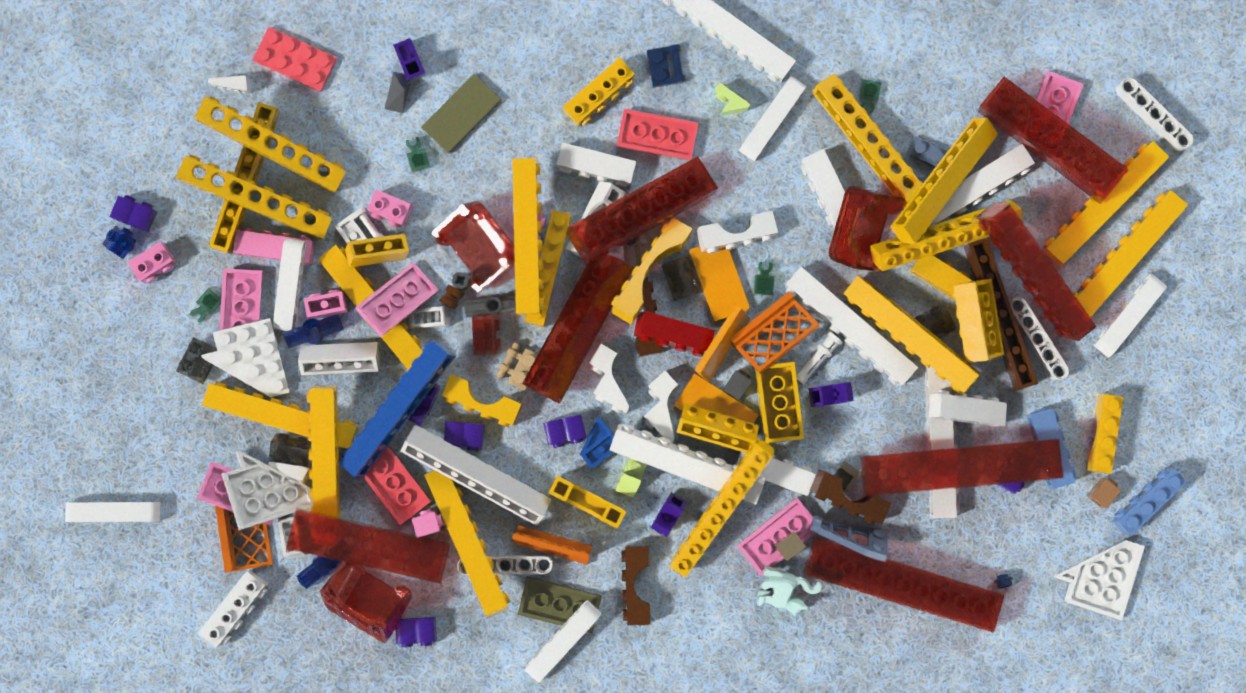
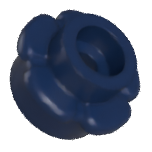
[994,574,1013,589]

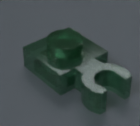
[859,79,881,114]
[406,137,431,173]
[753,262,774,296]
[190,288,221,323]

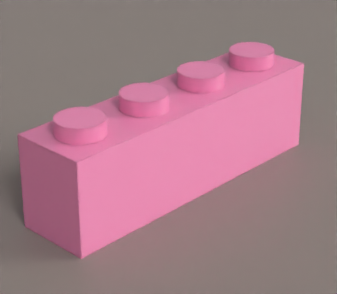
[233,228,316,265]

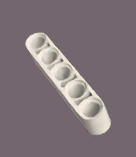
[739,76,807,162]
[1116,78,1194,151]
[273,238,306,332]
[1093,273,1167,358]
[1009,297,1069,381]
[65,502,161,522]
[457,555,554,575]
[524,600,602,683]

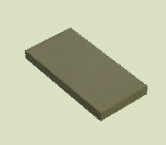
[421,74,501,154]
[517,576,602,634]

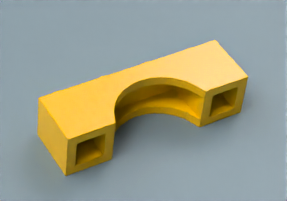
[442,374,523,427]
[1086,394,1124,474]
[548,476,627,529]

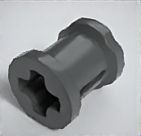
[452,272,471,291]

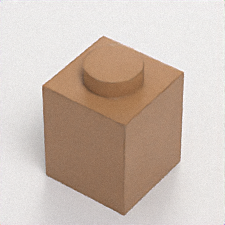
[1087,478,1121,509]

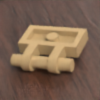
[496,342,543,391]

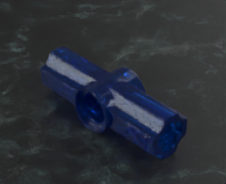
[283,314,344,349]
[296,539,353,589]

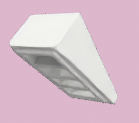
[208,75,251,94]
[409,306,451,329]
[268,462,310,485]
[278,516,306,560]

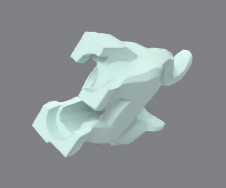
[756,566,823,616]

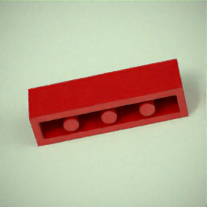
[634,311,715,357]

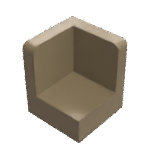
[834,461,861,492]
[774,532,806,561]

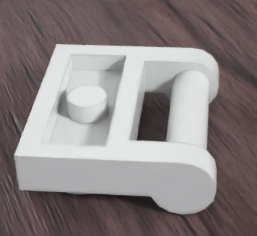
[335,207,384,244]

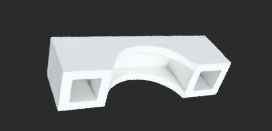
[566,181,626,260]
[696,211,778,254]

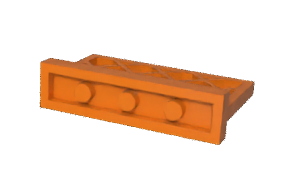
[729,292,820,374]
[215,506,273,573]
[512,525,592,565]

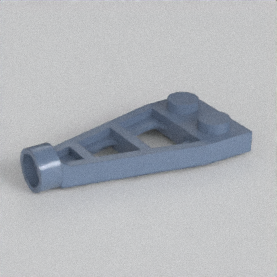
[891,136,947,213]
[810,516,887,562]

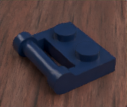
[647,44,686,88]

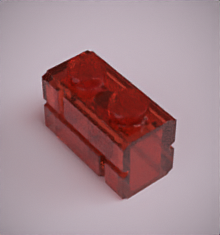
[472,315,501,356]

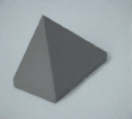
[385,73,411,113]

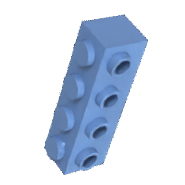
[1112,468,1187,536]

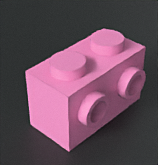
[367,189,414,228]
[128,242,177,284]
[304,290,349,320]
[412,509,446,537]

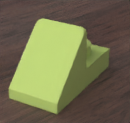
[715,83,751,116]
[615,457,647,498]

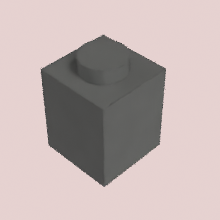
[722,370,752,401]

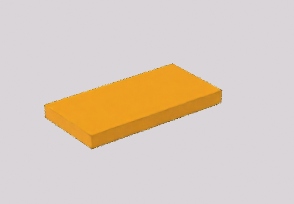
[689,246,750,322]
[695,305,750,383]
[674,373,759,424]

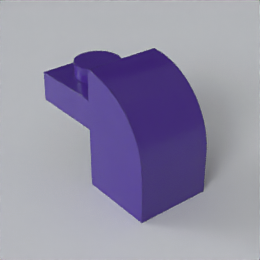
[393,38,425,80]
[808,382,854,407]
[408,384,440,426]
[651,492,687,537]

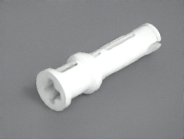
[796,332,843,385]

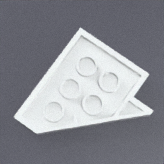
[201,318,290,397]
[222,451,313,530]
[1054,540,1145,621]

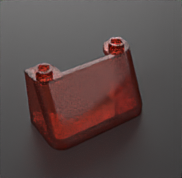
[829,186,905,272]
[432,201,515,293]
[319,555,412,643]

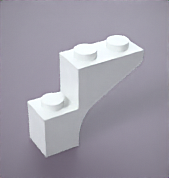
[589,344,629,415]
[644,371,678,443]

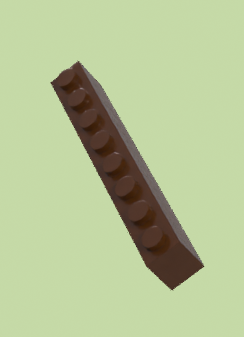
[964,238,1038,391]

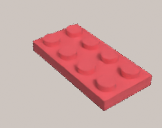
[252,27,337,92]
[617,109,698,161]
[364,445,432,525]

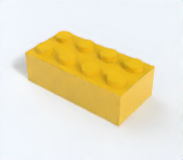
[953,278,1004,363]
[754,362,804,443]

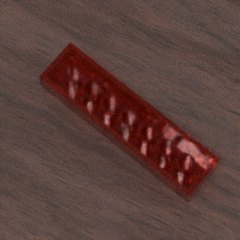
[977,76,1129,204]
[566,156,718,266]
[976,202,1097,341]
[522,250,633,404]
[286,507,450,584]

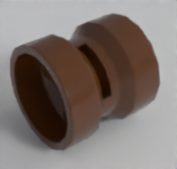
[439,284,465,310]

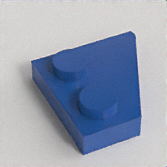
[580,417,614,469]

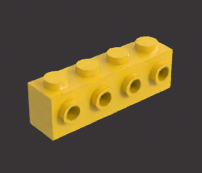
[563,57,635,127]
[677,404,759,453]

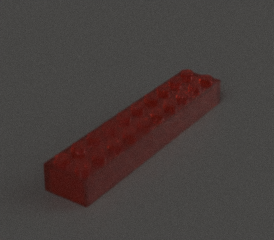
[860,439,1064,496]
[803,537,1005,633]

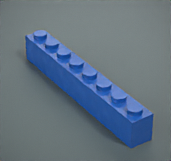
[339,340,456,478]

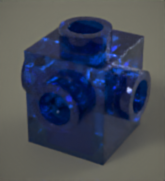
[102,225,137,259]

